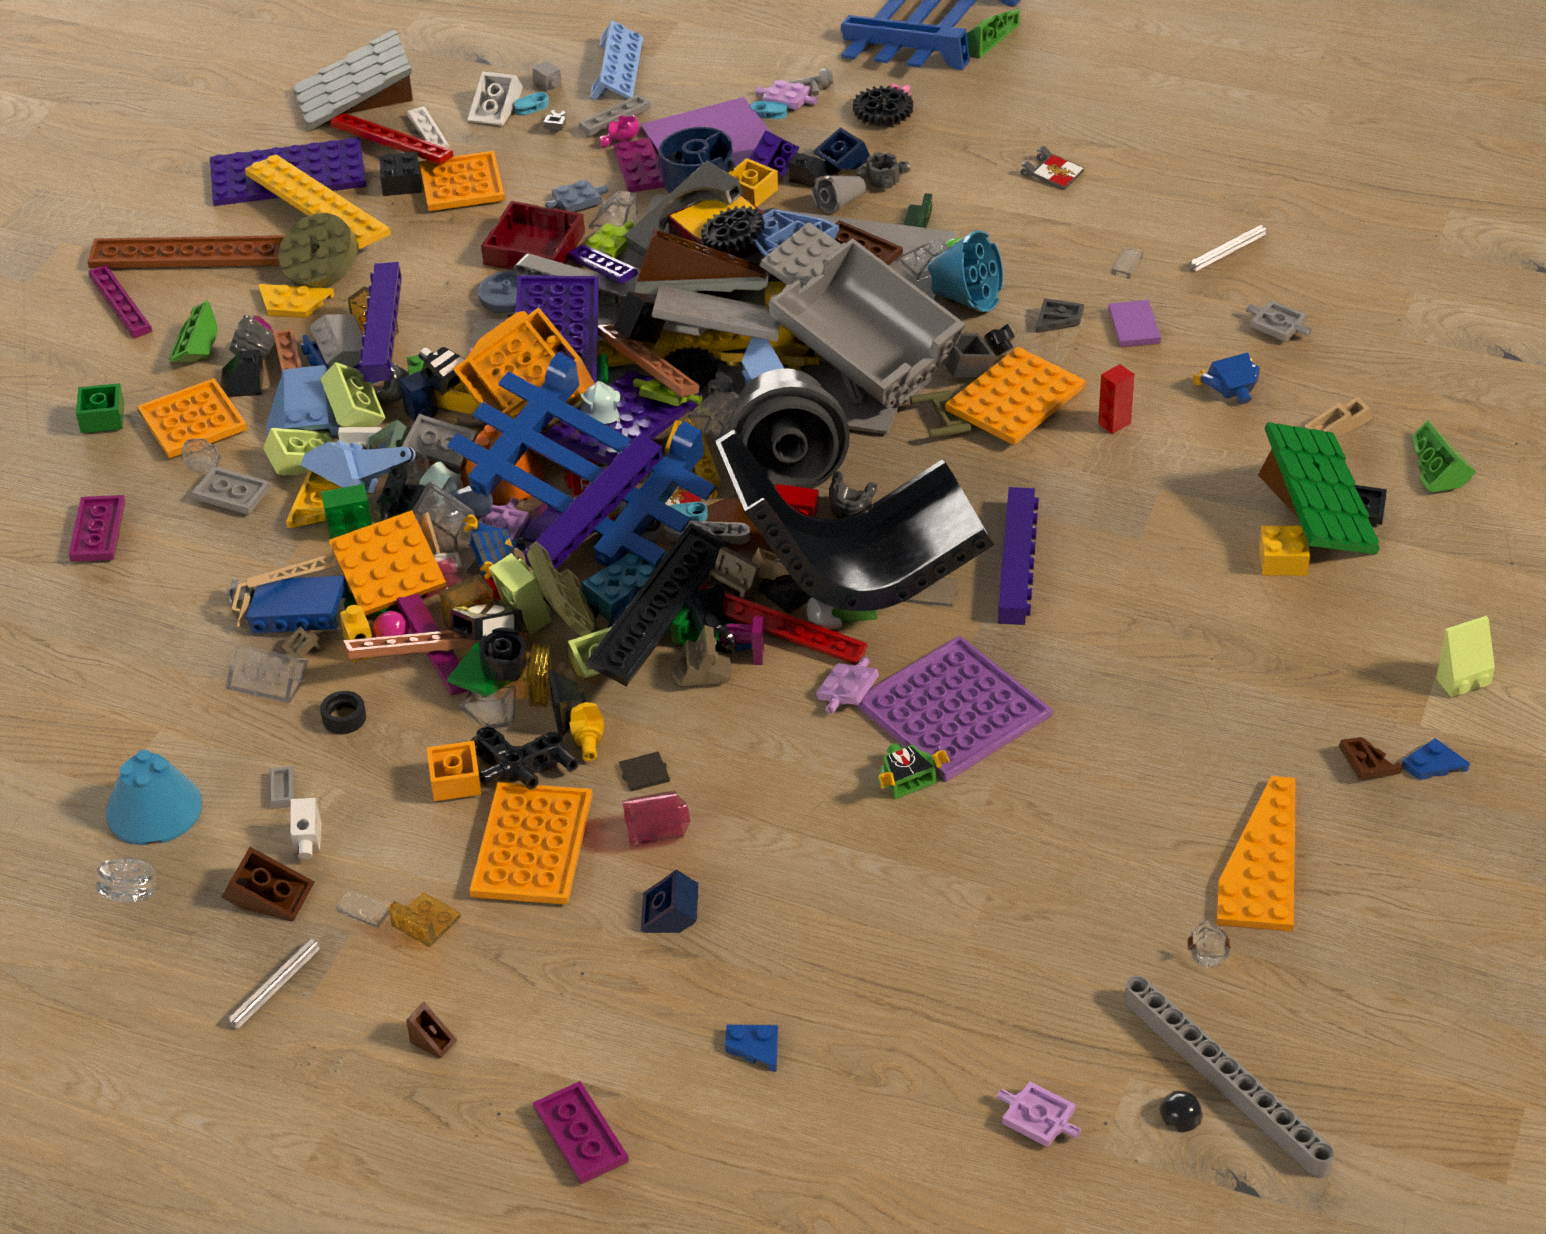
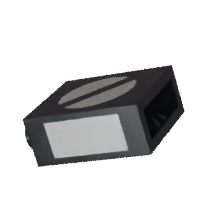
[451,600,523,641]

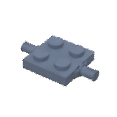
[545,180,609,212]

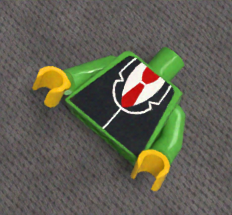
[878,743,950,799]

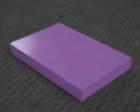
[1108,300,1161,347]

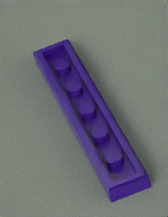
[567,244,639,284]

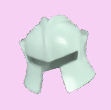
[579,381,620,424]
[419,462,463,505]

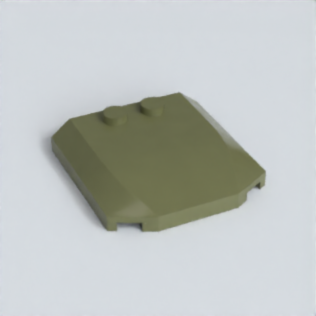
[527,542,600,637]

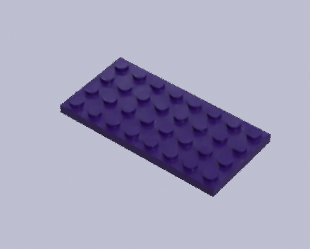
[210,138,367,206]
[516,275,599,383]
[542,371,702,466]

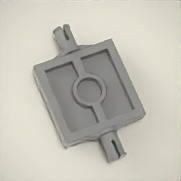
[1246,300,1312,342]

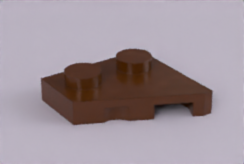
[1339,737,1403,780]

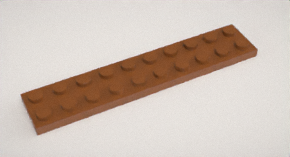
[87,235,285,269]

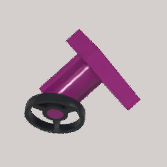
[713,616,764,665]

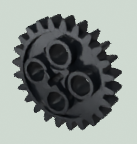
[853,85,913,127]
[701,205,765,253]

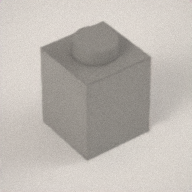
[532,60,562,92]

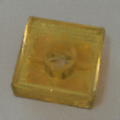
[523,643,551,707]

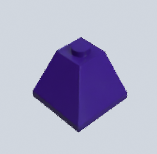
[519,503,561,543]

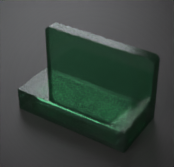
[904,193,933,228]

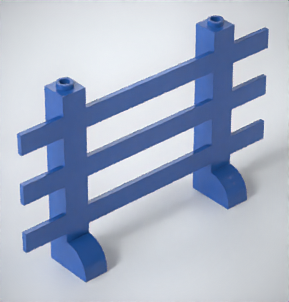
[840,0,1020,70]
[447,352,716,566]

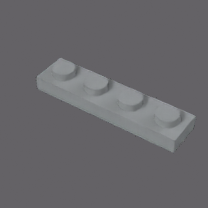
[579,94,650,136]

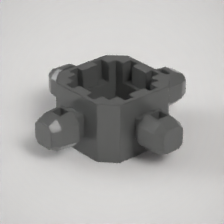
[856,151,910,189]

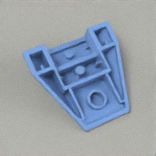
[752,209,839,257]
[266,365,342,437]

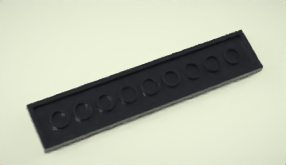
[586,523,729,687]

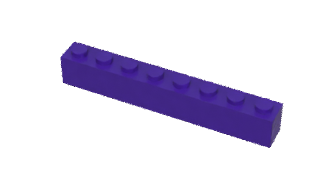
[358,262,402,382]
[524,433,663,569]
[998,487,1039,625]

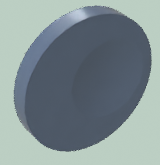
[478,271,517,313]

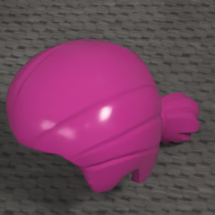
[599,115,639,148]
[373,611,414,637]

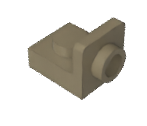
[282,627,323,662]

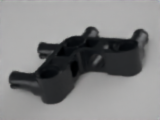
[471,727,579,790]

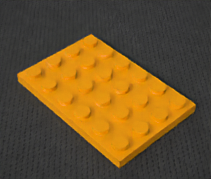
[945,346,1086,445]
[470,782,593,905]

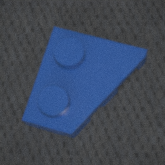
[1402,738,1470,780]
[725,1024,778,1071]

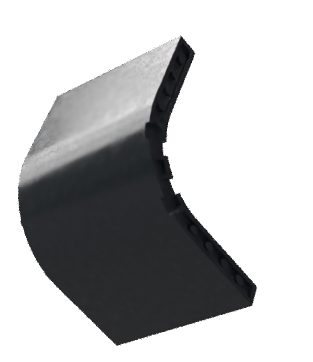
[715,430,994,611]

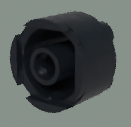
[479,627,527,681]

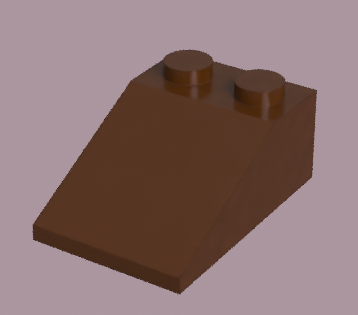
[221,847,315,921]

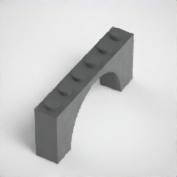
[624,161,743,257]

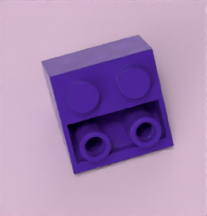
[749,130,800,178]

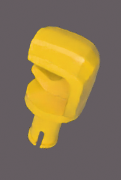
[569,702,604,762]

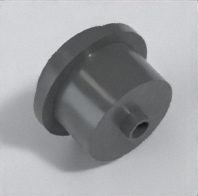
[727,369,850,489]

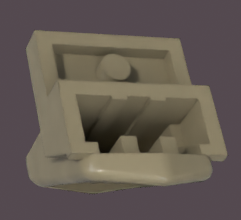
[705,547,764,600]
[671,625,732,687]

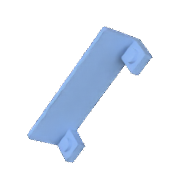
[590,20,643,100]

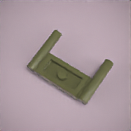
[910,390,971,438]

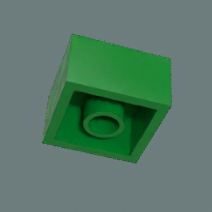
[76,383,125,433]
[321,484,372,539]

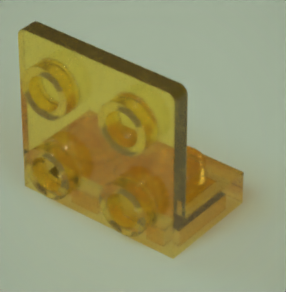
[388,892,461,948]

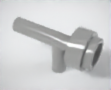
[790,68,834,96]

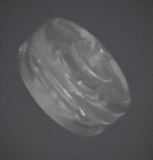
[95,858,157,903]

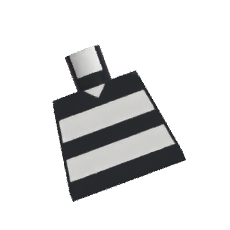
[418,347,465,395]

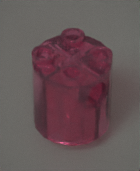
[622,791,690,847]

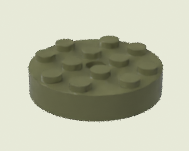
[279,213,358,288]

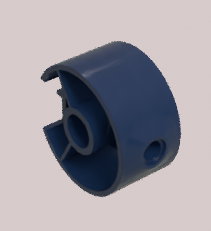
[658,127,735,193]

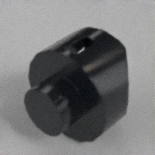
[984,324,1015,354]

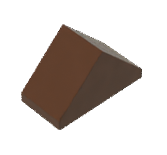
[406,1002,457,1058]

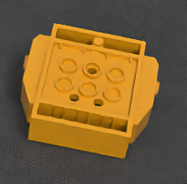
[453,308,595,421]

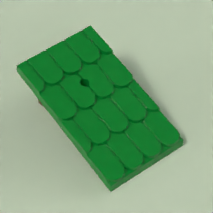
[1258,422,1380,554]

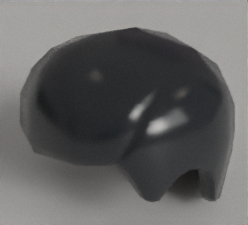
[1159,1091,1203,1132]

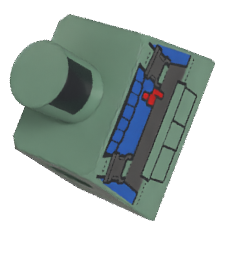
[369,420,411,473]

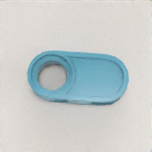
[514,92,549,115]
[751,101,787,119]
[670,502,708,521]

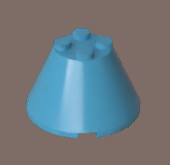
[928,230,1003,312]
[106,750,202,845]

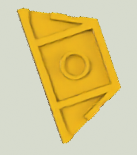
[258,284,334,318]
[286,470,342,528]

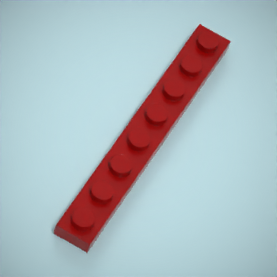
[330,113,453,165]
[701,585,868,665]

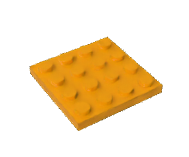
[419,151,505,211]
[137,378,248,459]
[329,510,446,616]

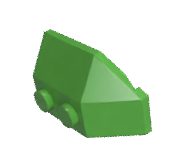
[168,300,218,363]

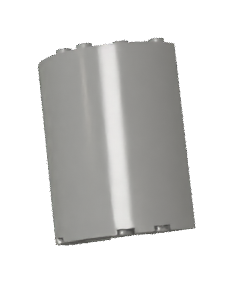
[768,238,965,408]

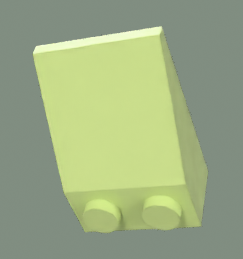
[263,428,334,476]
[1436,616,1495,697]

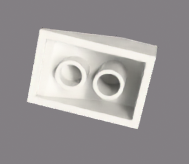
[468,72,523,126]

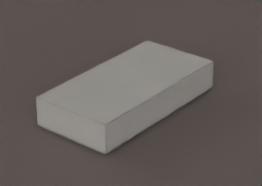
[269,766,295,809]

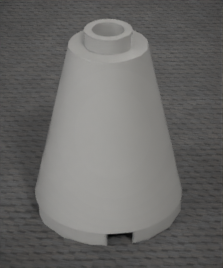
[812,176,866,215]

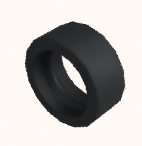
[320,691,366,734]

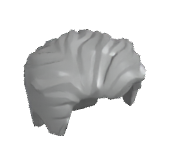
[806,597,842,630]

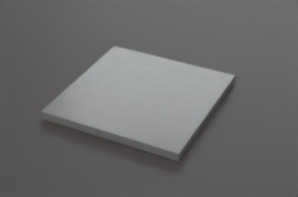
[652,286,779,342]

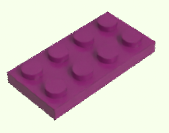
[613,138,664,193]
[69,495,125,562]
[533,1081,629,1184]

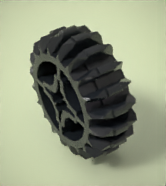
[664,346,718,390]

